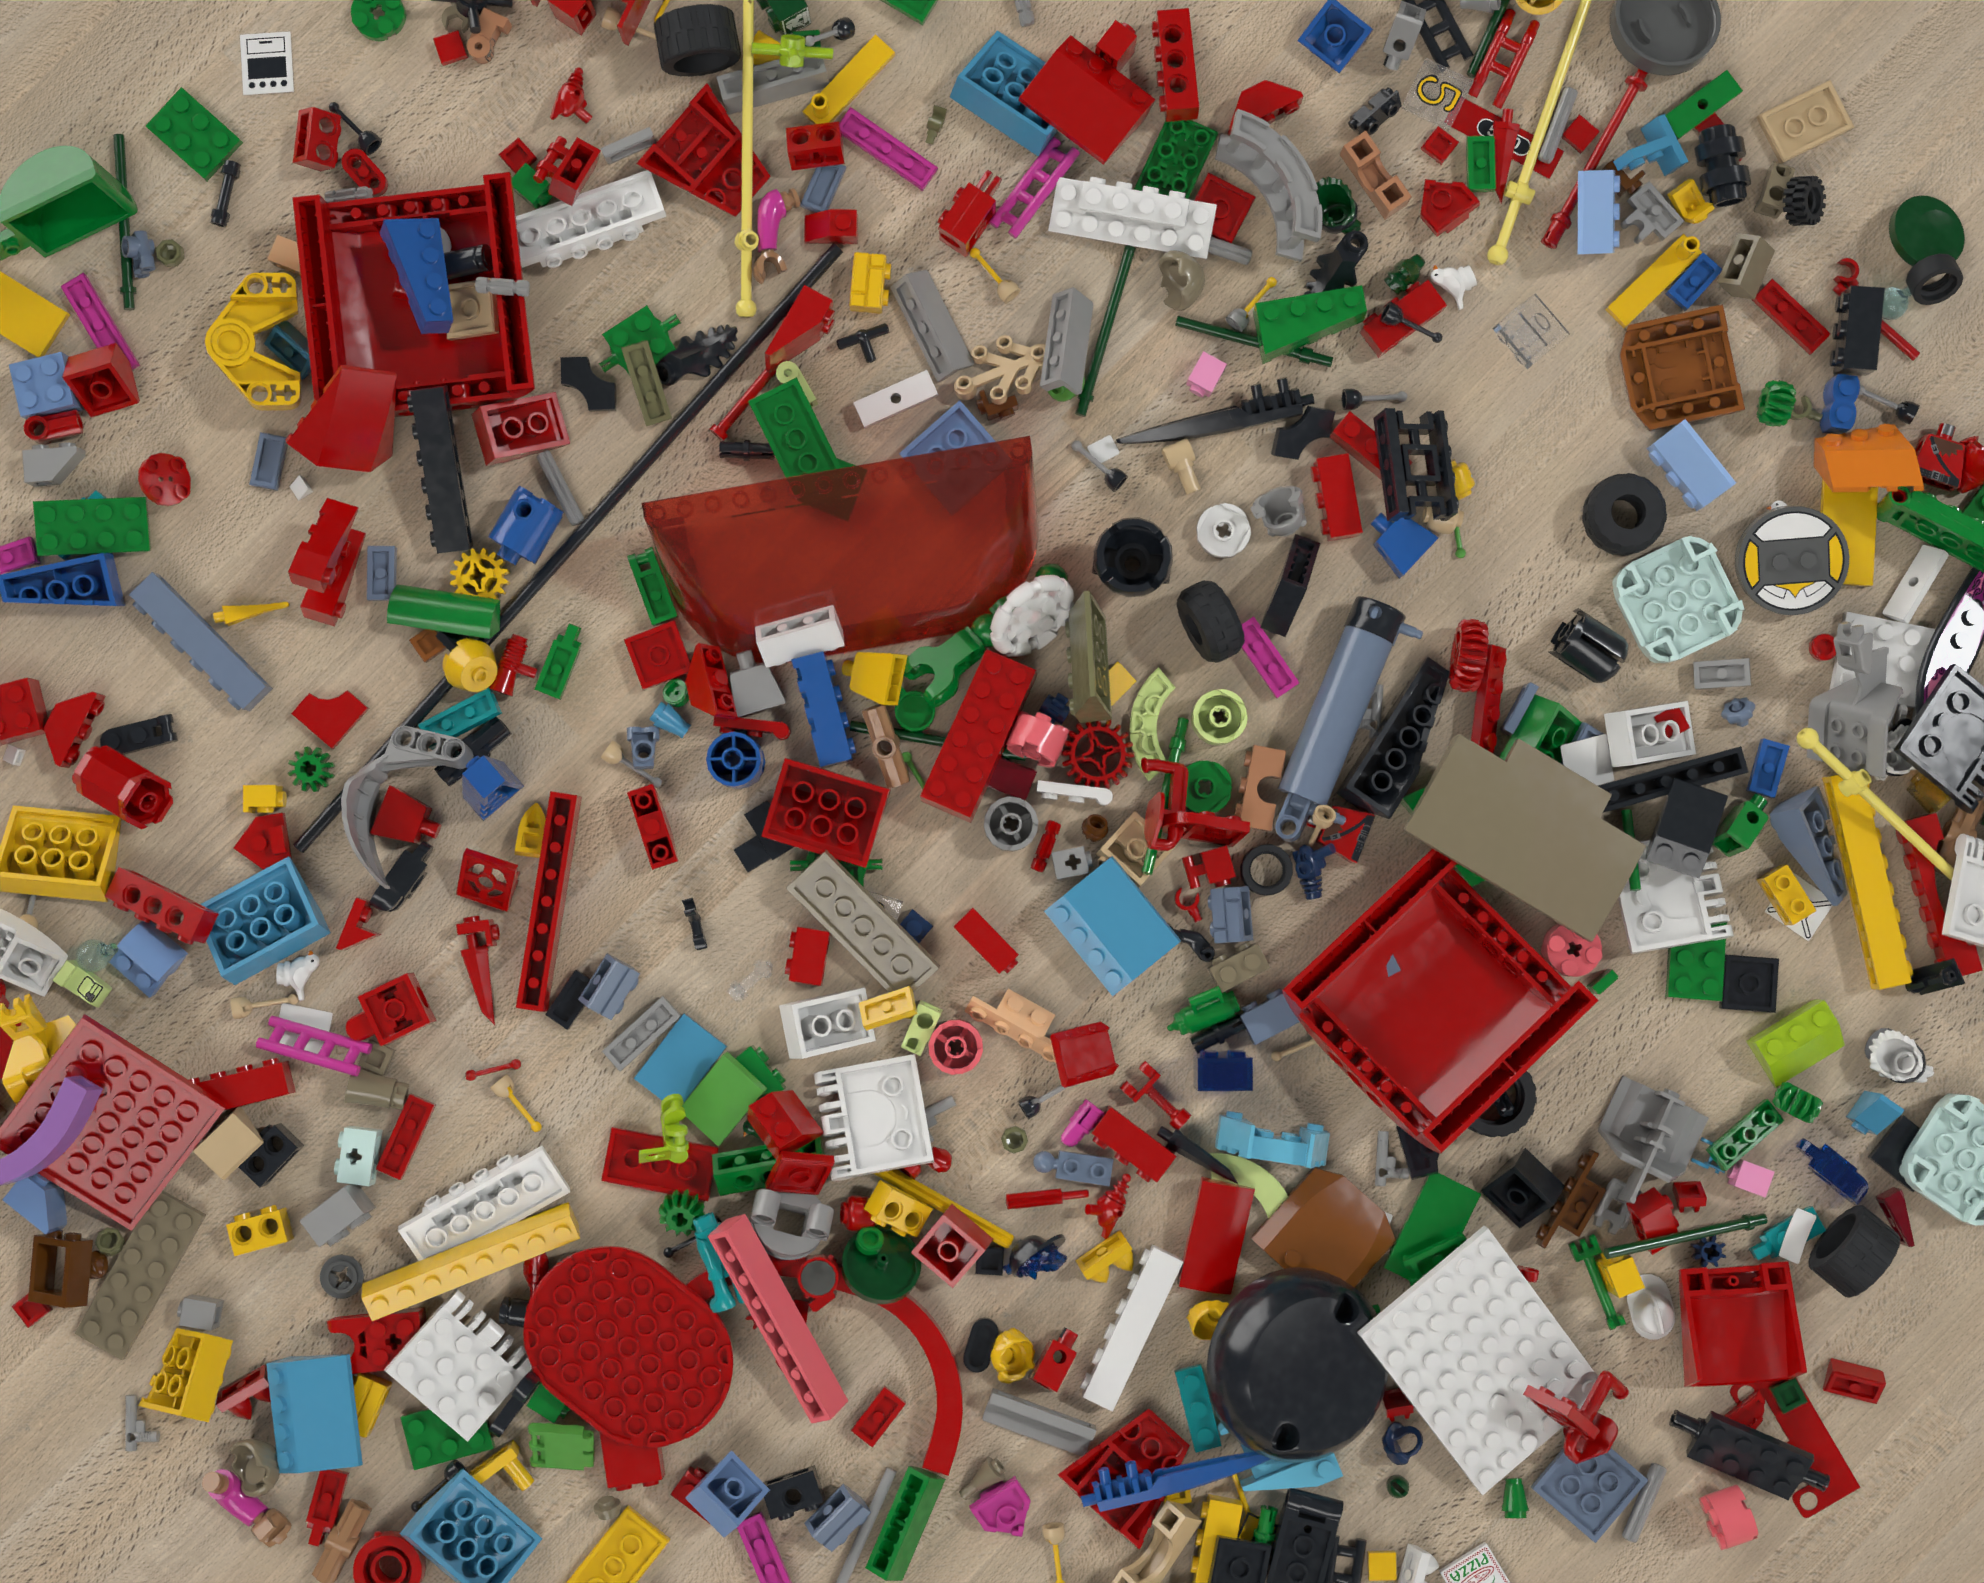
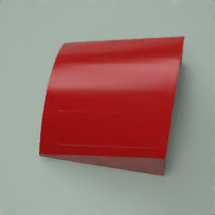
[1678,1261,1807,1387]

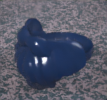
[1382,1421,1423,1465]

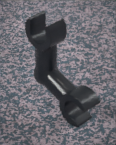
[682,897,708,951]

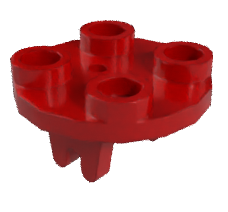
[138,453,191,507]

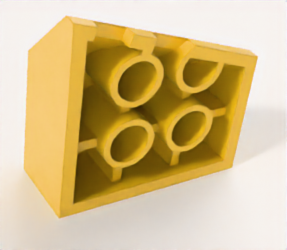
[138,1328,233,1423]

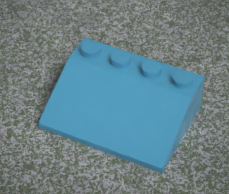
[950,30,1058,156]
[201,856,331,985]
[1044,856,1181,996]
[266,1354,363,1473]
[399,1469,542,1583]

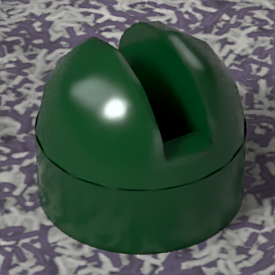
[1386,1475,1409,1498]

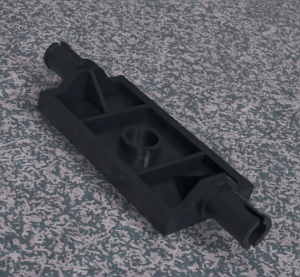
[1669,1410,1830,1501]

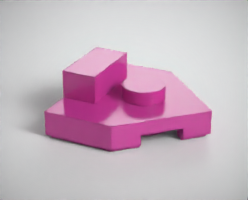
[969,1476,1031,1537]

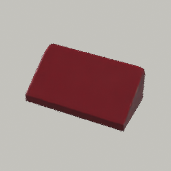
[988,757,1037,801]

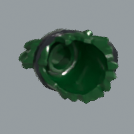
[1316,176,1361,235]

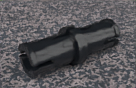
[719,440,775,461]
[1190,1014,1246,1054]

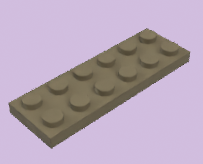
[786,850,940,992]
[75,1191,206,1360]

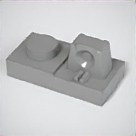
[1693,658,1751,690]

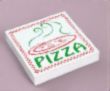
[1439,1542,1510,1583]

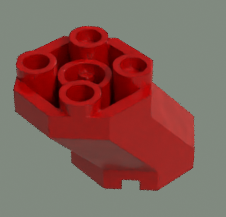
[72,745,173,830]

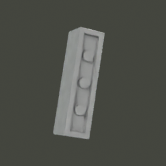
[716,57,829,115]
[890,270,974,382]
[1040,287,1093,395]
[982,1388,1096,1456]

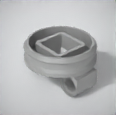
[749,1189,834,1260]

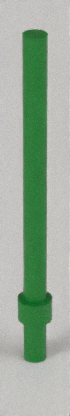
[1142,717,1189,875]

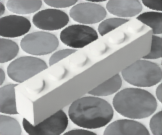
[1080,1244,1183,1412]

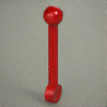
[465,1059,521,1081]

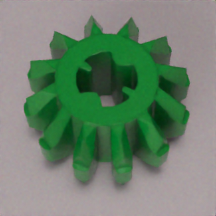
[1756,380,1796,427]
[288,746,335,792]
[1772,1082,1823,1123]
[658,1189,705,1237]

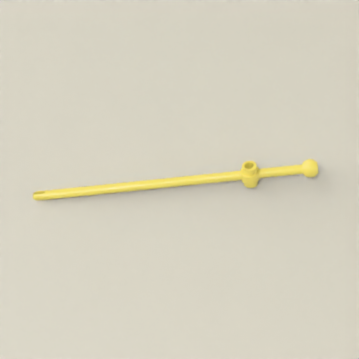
[735,0,759,317]
[1487,0,1592,265]
[1796,728,1954,881]

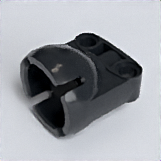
[1092,517,1173,597]

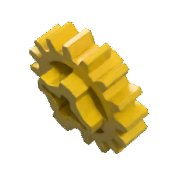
[450,548,510,599]

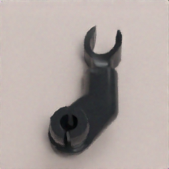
[1167,923,1215,962]

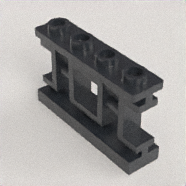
[1373,408,1459,521]

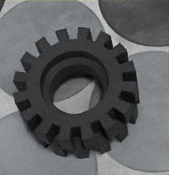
[1783,176,1826,226]

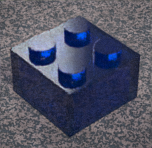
[1193,1050,1253,1091]

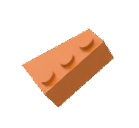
[1814,424,1924,492]

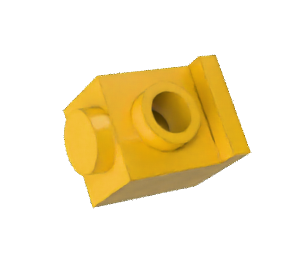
[243,785,287,813]

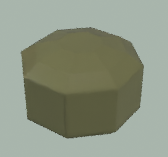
[156,239,185,267]
[1001,1126,1028,1154]
[95,1227,125,1256]

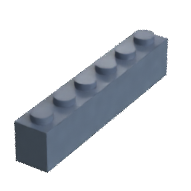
[129,572,273,711]
[1239,954,1401,1045]

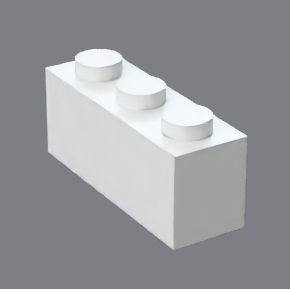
[755,605,845,668]

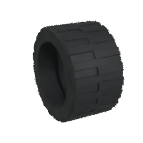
[654,4,741,77]
[1467,1071,1537,1138]
[1808,1205,1900,1298]

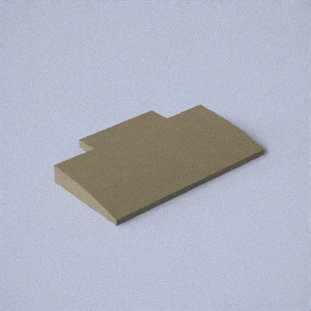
[1403,734,1646,942]

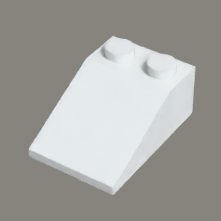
[1604,701,1696,767]
[779,988,876,1059]

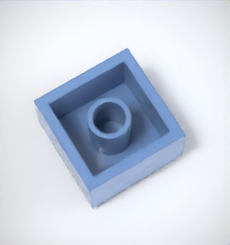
[9,352,84,420]

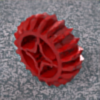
[1448,619,1489,692]
[1061,720,1134,789]

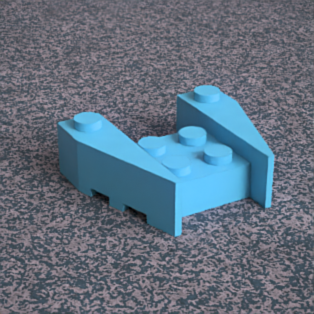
[1215,1111,1330,1168]
[1217,1423,1343,1491]

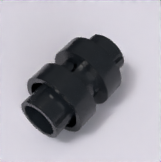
[1694,124,1751,208]

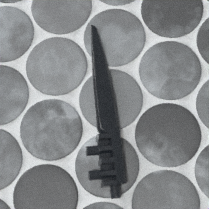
[1116,377,1315,444]

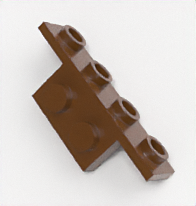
[1535,1149,1606,1249]

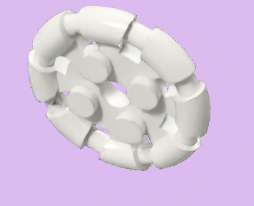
[990,575,1074,657]

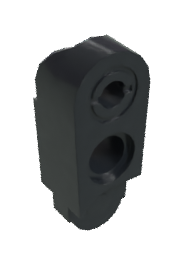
[369,841,434,912]

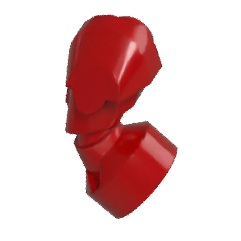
[900,1147,952,1180]

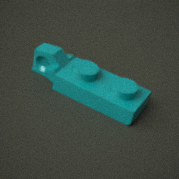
[1749,1206,1826,1260]

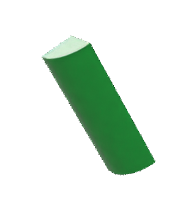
[387,584,500,639]
[865,1466,946,1581]

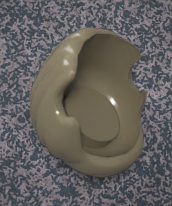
[1159,250,1205,311]
[230,1439,280,1498]

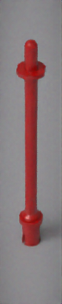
[1541,68,1648,249]

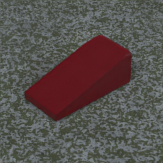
[1876,1187,1915,1247]

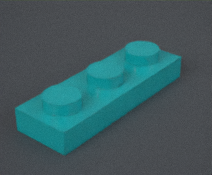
[418,688,502,750]
[1174,1364,1222,1453]

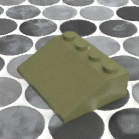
[1065,591,1112,723]

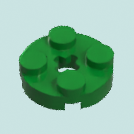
[351,0,406,41]
[1186,760,1232,813]

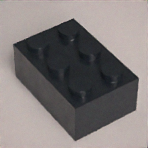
[1830,286,1885,376]

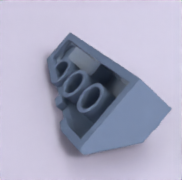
[1769,786,1848,906]

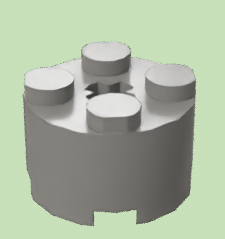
[984,796,1038,852]

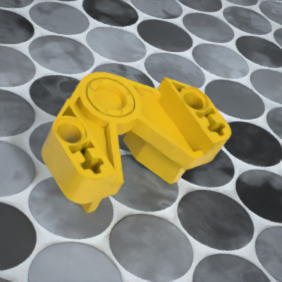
[205,273,302,411]

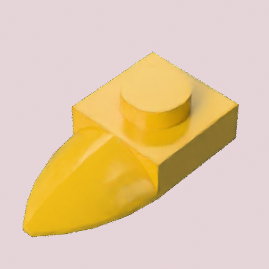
[515,803,546,858]

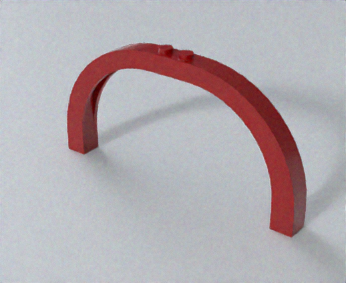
[686,1253,963,1476]

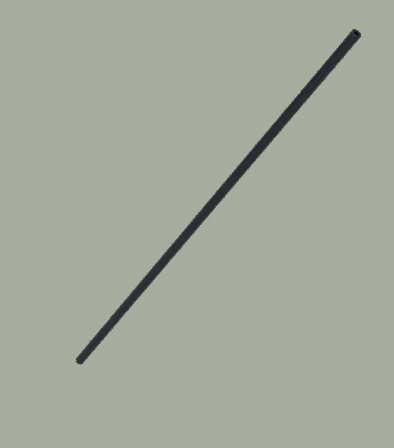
[293,243,843,853]

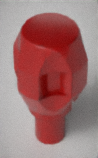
[523,1252,549,1298]

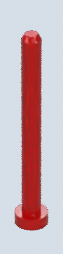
[709,368,777,441]

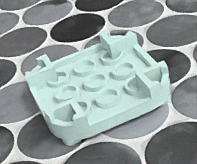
[1612,536,1745,663]
[1899,1093,1984,1226]

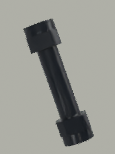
[210,160,241,227]

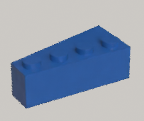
[380,218,453,334]
[0,553,125,606]
[791,651,857,768]
[462,755,524,821]

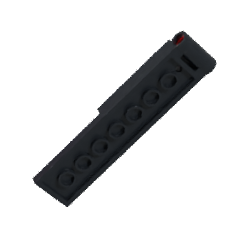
[1265,1488,1344,1583]

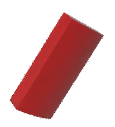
[1177,1176,1255,1295]

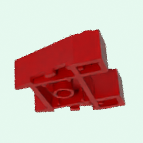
[288,498,366,627]

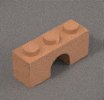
[1340,131,1412,220]
[1234,745,1286,832]

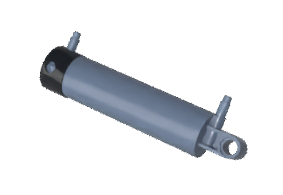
[1275,596,1423,842]

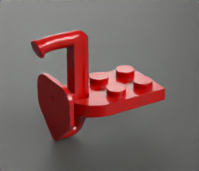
[1141,757,1250,851]
[1523,1370,1629,1464]

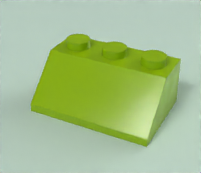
[1746,999,1845,1088]

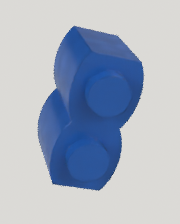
[1820,374,1860,434]

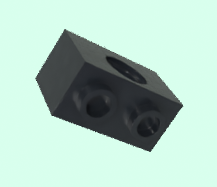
[763,1465,825,1521]

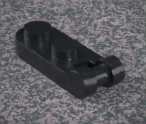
[100,714,178,754]

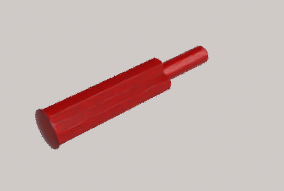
[1006,1188,1089,1210]

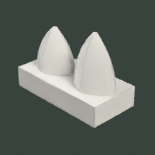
[1397,1544,1439,1583]

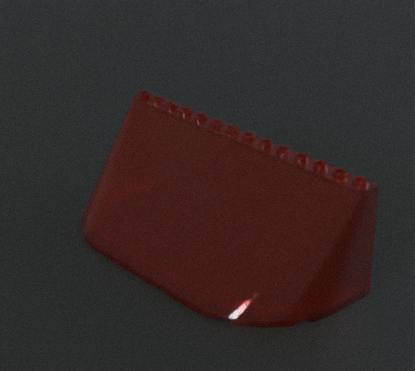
[642,436,1039,663]

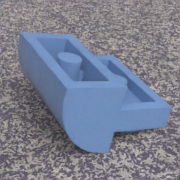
[109,921,188,998]

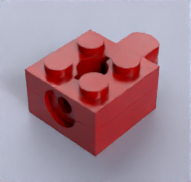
[937,170,1002,257]
[346,972,437,1046]

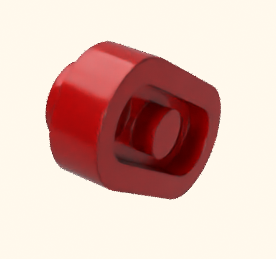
[341,149,388,197]

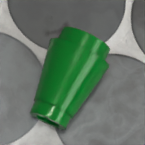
[1502,1478,1529,1519]

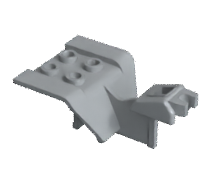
[1807,622,1903,778]
[1593,1076,1709,1235]

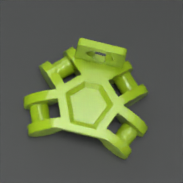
[638,1094,689,1163]

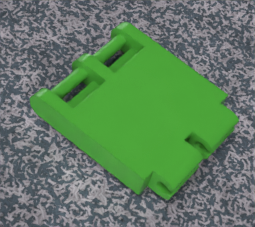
[528,1423,595,1471]

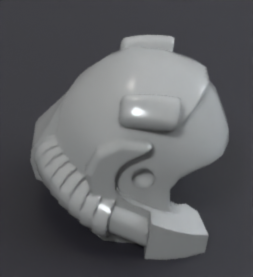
[1251,486,1307,537]

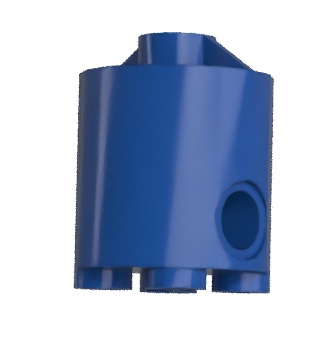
[488,486,564,565]
[706,732,766,789]

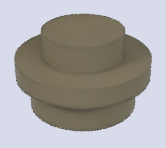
[593,1496,621,1520]

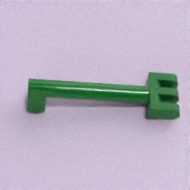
[1568,1234,1626,1331]

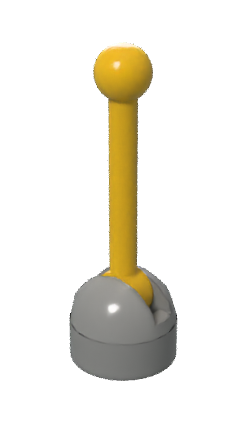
[1225,277,1277,332]

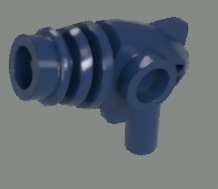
[1292,843,1336,900]

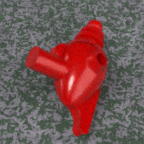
[550,67,593,124]
[1085,1173,1131,1239]

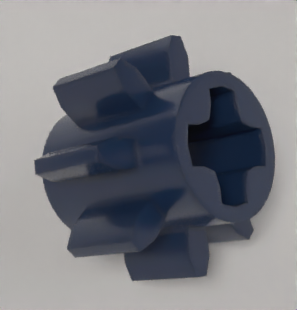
[1039,692,1070,725]
[1690,1235,1726,1267]

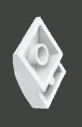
[0,909,68,997]

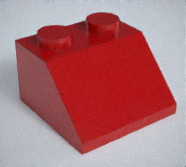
[62,343,140,417]
[747,1090,823,1160]

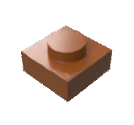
[409,629,447,663]

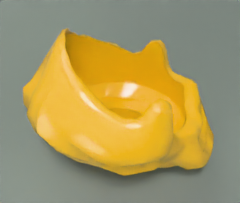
[1186,1300,1229,1340]
[990,1328,1035,1384]

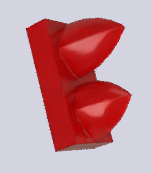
[216,1364,271,1420]

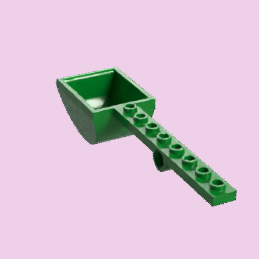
[0,145,138,261]

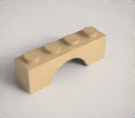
[1112,1500,1202,1583]

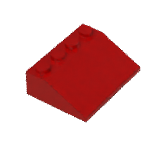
[1018,35,1156,165]
[761,758,891,868]

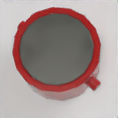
[798,1254,840,1299]

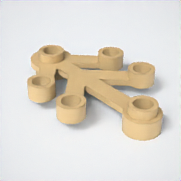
[954,335,1046,405]

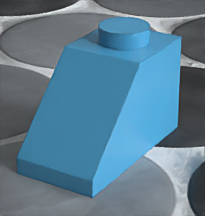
[1846,1090,1904,1135]

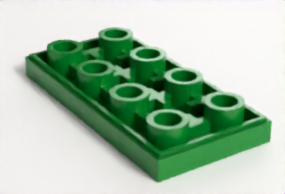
[1134,120,1219,199]
[1383,1173,1481,1280]

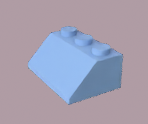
[1578,170,1620,254]
[1647,419,1736,511]

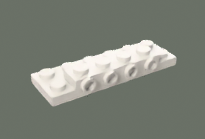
[516,170,666,268]
[1048,177,1217,259]
[398,1145,570,1261]

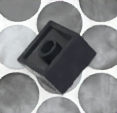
[1480,1148,1565,1228]

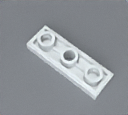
[853,370,938,428]
[1882,545,1949,624]

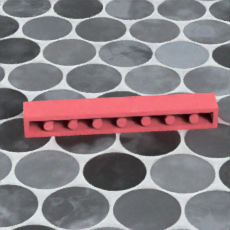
[708,1214,848,1424]

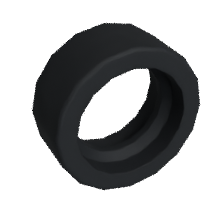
[1906,254,1964,305]
[1240,844,1293,895]

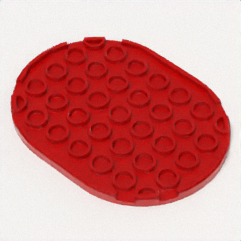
[523,1246,734,1448]

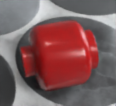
[840,1195,875,1231]

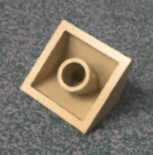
[193,1106,264,1180]

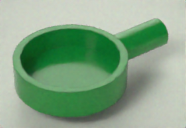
[895,686,935,732]

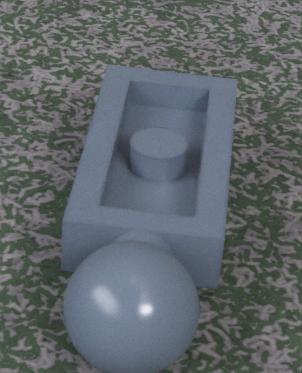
[1033,1150,1114,1186]

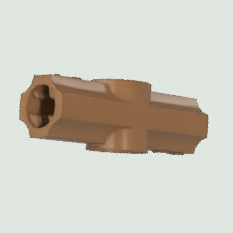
[862,704,910,788]
[1934,800,1984,875]
[312,1499,372,1583]

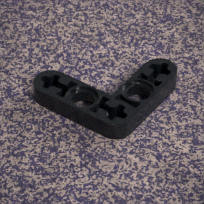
[488,1369,541,1438]

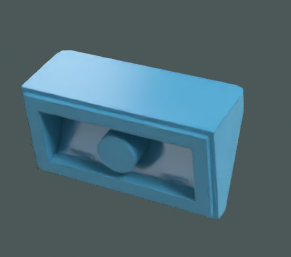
[264,321,311,380]

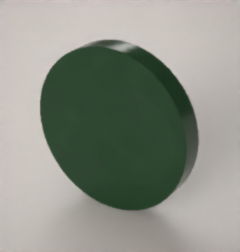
[1889,195,1965,267]
[841,1225,921,1304]

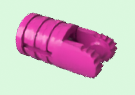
[1060,1098,1105,1147]

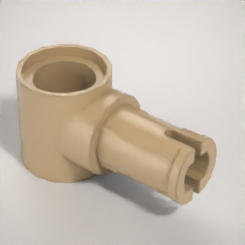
[1161,438,1201,495]

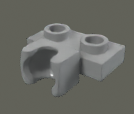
[1621,181,1685,244]

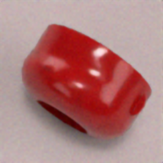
[353,1531,426,1583]

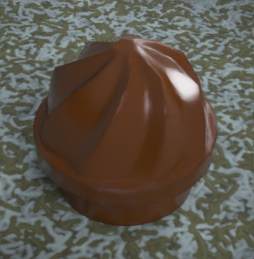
[1081,814,1108,842]
[90,1250,109,1279]

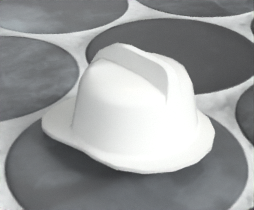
[1627,1274,1675,1340]

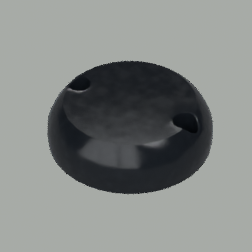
[1206,1267,1388,1463]

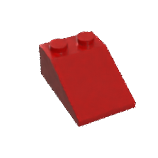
[765,285,835,373]
[471,392,570,466]

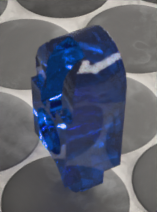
[1795,1138,1869,1206]

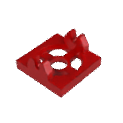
[456,848,520,912]

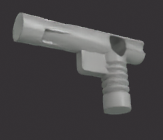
[1358,684,1384,738]
[925,1095,956,1142]
[1375,1131,1409,1186]
[125,1394,160,1451]

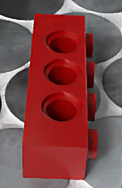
[1151,8,1199,122]
[105,867,219,945]

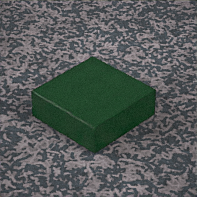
[1769,1378,1808,1414]

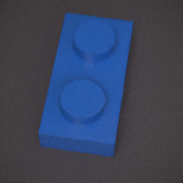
[1665,252,1722,311]
[1746,738,1790,798]

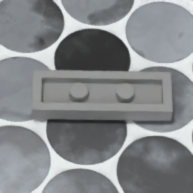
[602,996,681,1071]

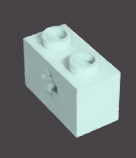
[334,1126,383,1186]

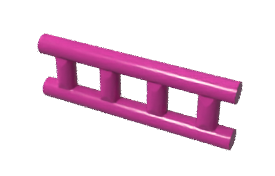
[989,137,1080,239]
[256,1015,373,1077]

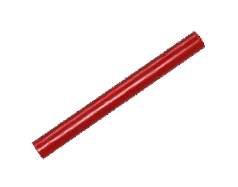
[1832,282,1920,361]

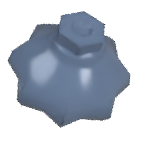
[1721,697,1755,727]

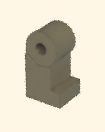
[1754,161,1795,219]

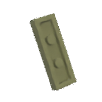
[621,340,672,427]

